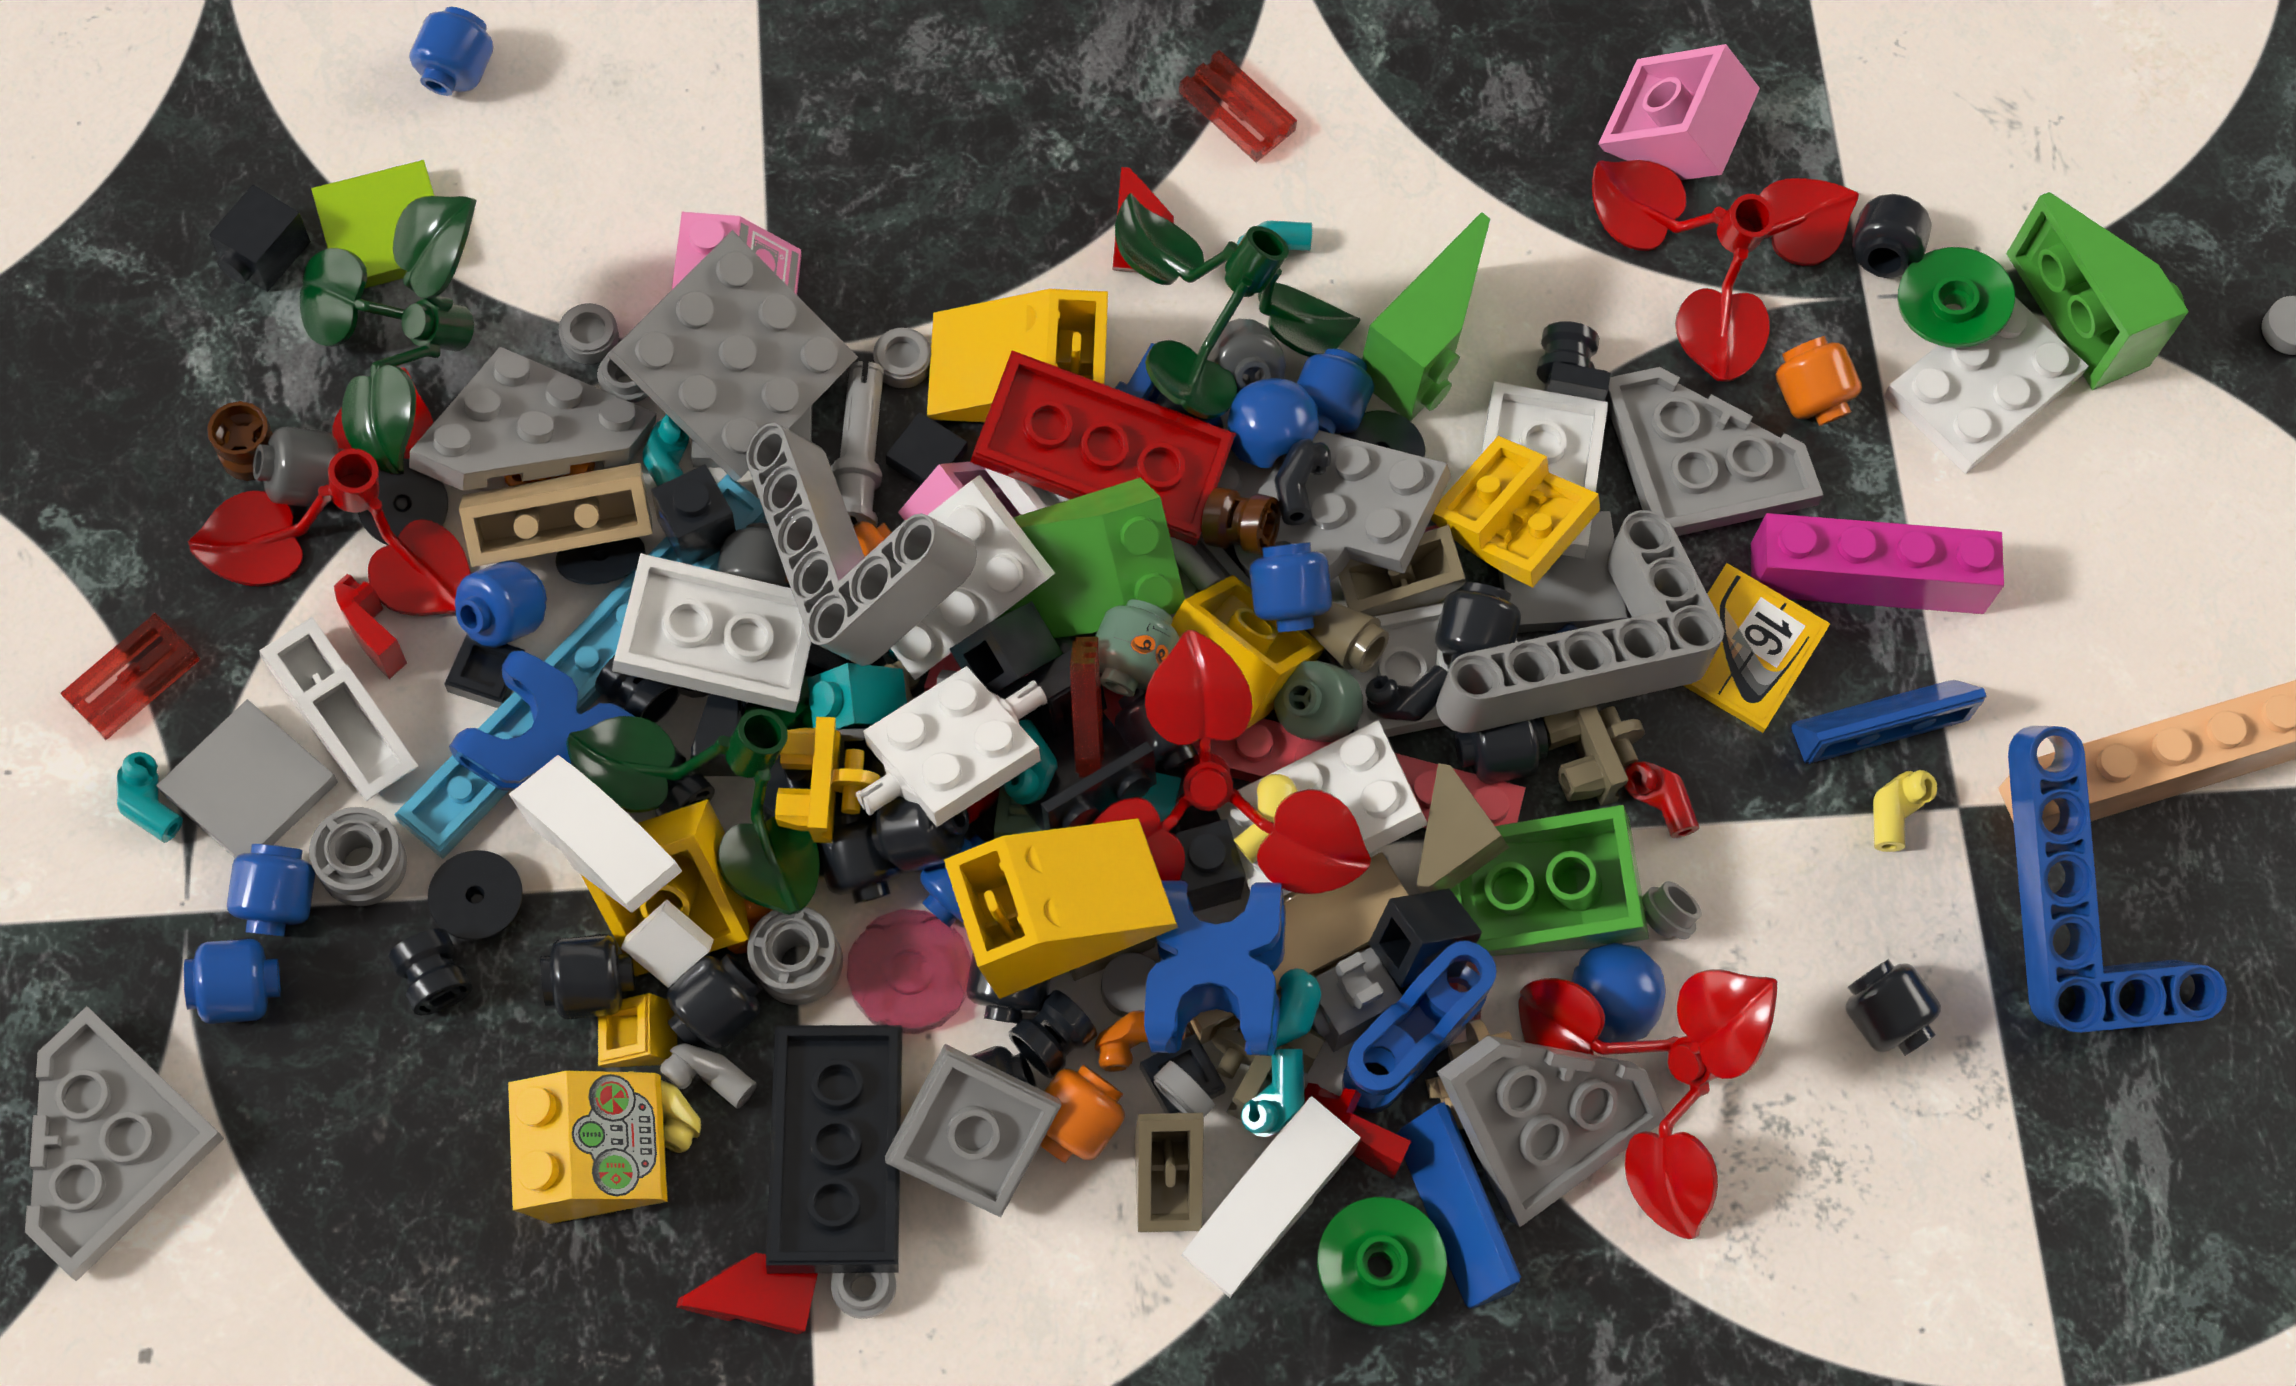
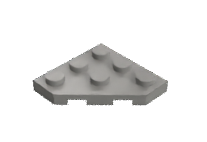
[409,347,657,491]
[1605,367,1824,536]
[25,1006,224,1281]
[1437,1035,1666,1227]

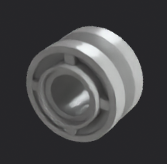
[309,807,407,906]
[747,907,843,1005]

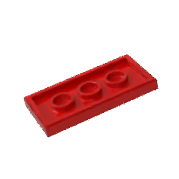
[970,350,1236,546]

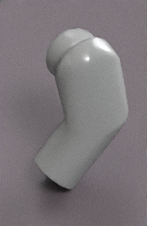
[660,1043,757,1109]

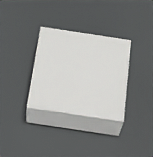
[621,899,714,988]

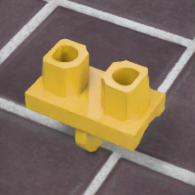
[775,717,881,843]

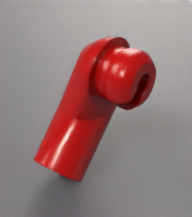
[1624,761,1700,838]

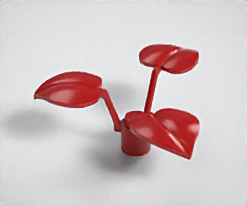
[1592,160,1859,382]
[188,367,471,616]
[1092,630,1371,894]
[1518,969,1778,1239]

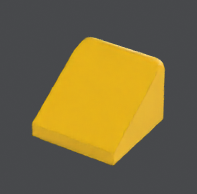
[598,993,677,1068]

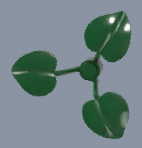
[1115,193,1360,419]
[300,196,477,474]
[566,675,820,915]

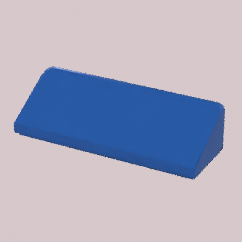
[1791,680,1987,764]
[1397,1102,1521,1308]

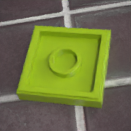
[311,160,434,288]

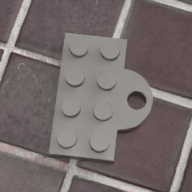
[1217,427,1451,582]

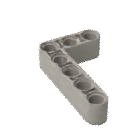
[746,423,977,666]
[1436,510,1724,733]

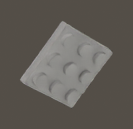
[607,230,858,482]

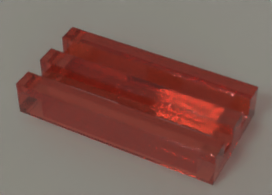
[1179,50,1297,163]
[60,613,200,741]
[1070,637,1104,778]

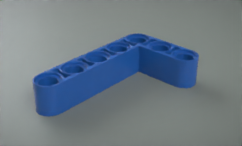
[2008,726,2227,1033]

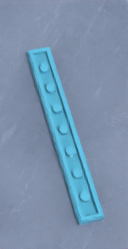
[394,474,768,859]

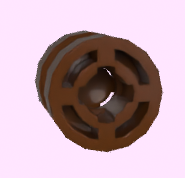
[207,401,273,481]
[1201,487,1281,556]

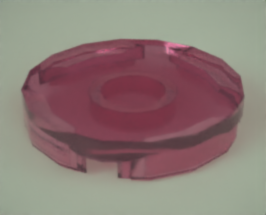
[847,909,971,1034]

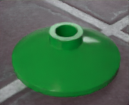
[1897,247,2015,348]
[1317,1197,1447,1327]

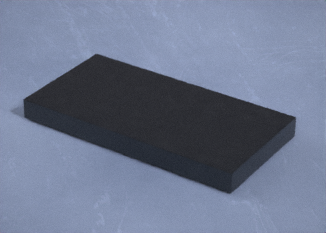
[766,1025,903,1274]

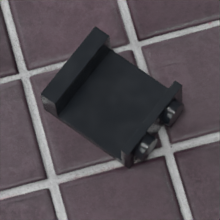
[995,650,1157,831]

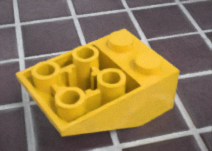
[927,289,1108,422]
[944,818,1178,999]

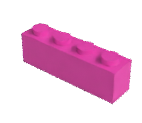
[1751,513,2004,614]

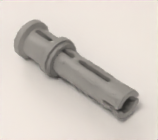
[831,361,885,527]

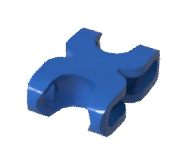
[449,651,635,791]
[1144,881,1286,1056]
[1342,941,1497,1113]

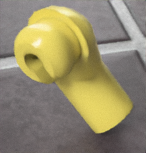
[1873,770,1937,852]
[1233,774,1298,864]
[629,1071,701,1153]

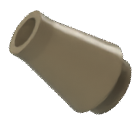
[1306,602,1389,673]

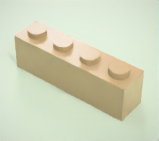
[1187,852,1408,1045]

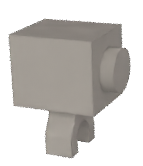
[1312,947,1402,1052]

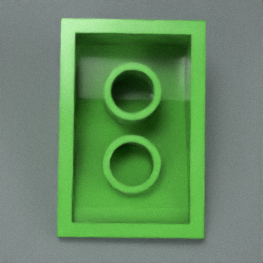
[2006,192,2189,390]
[1362,212,1490,421]
[995,477,1185,638]
[1450,805,1649,956]

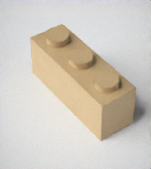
[459,463,653,567]

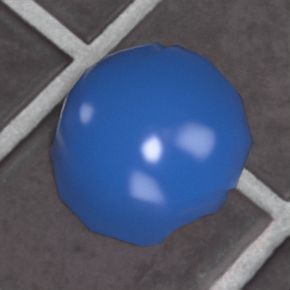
[1227,378,1319,468]
[1571,943,1666,1043]

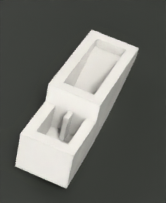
[259,617,418,801]
[509,755,682,913]
[1181,1096,1361,1298]

